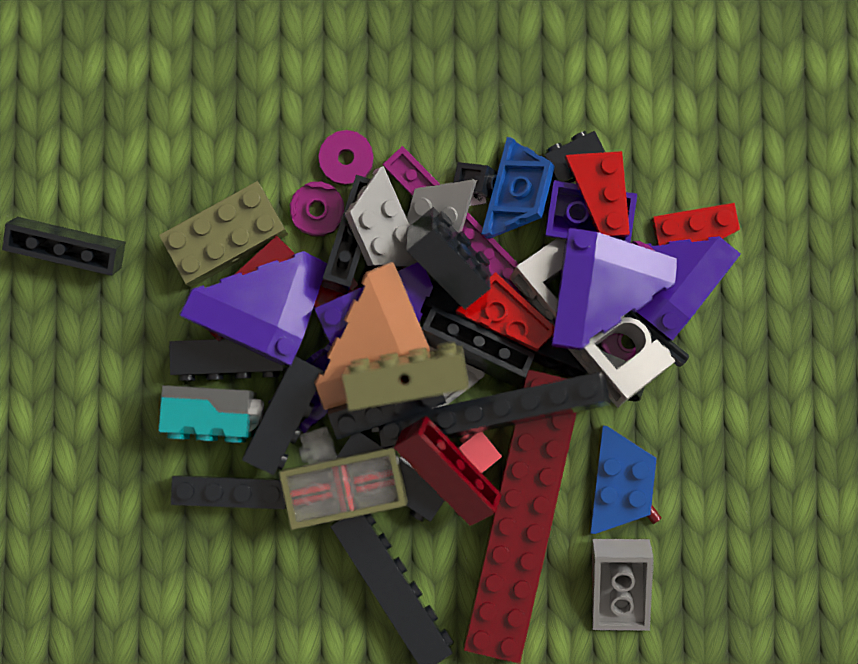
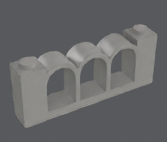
[509,238,675,408]

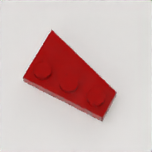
[456,272,554,352]

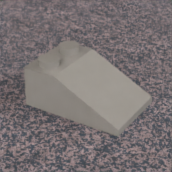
[592,539,653,631]

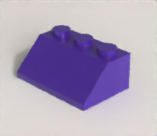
[545,181,637,243]

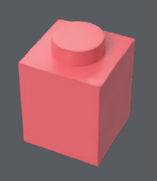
[458,432,502,473]

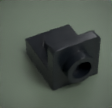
[453,162,497,198]

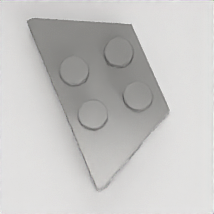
[345,166,417,267]
[407,179,477,233]

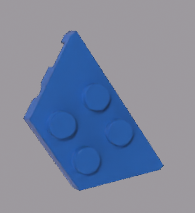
[481,137,555,239]
[591,426,657,534]

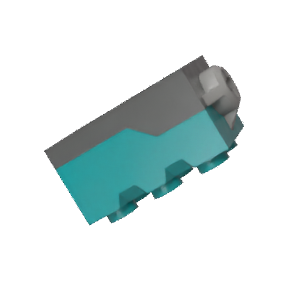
[159,386,264,443]

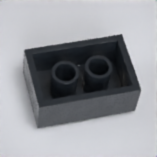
[407,207,491,309]

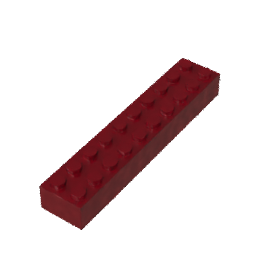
[463,370,577,664]

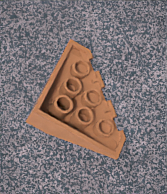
[314,262,430,410]

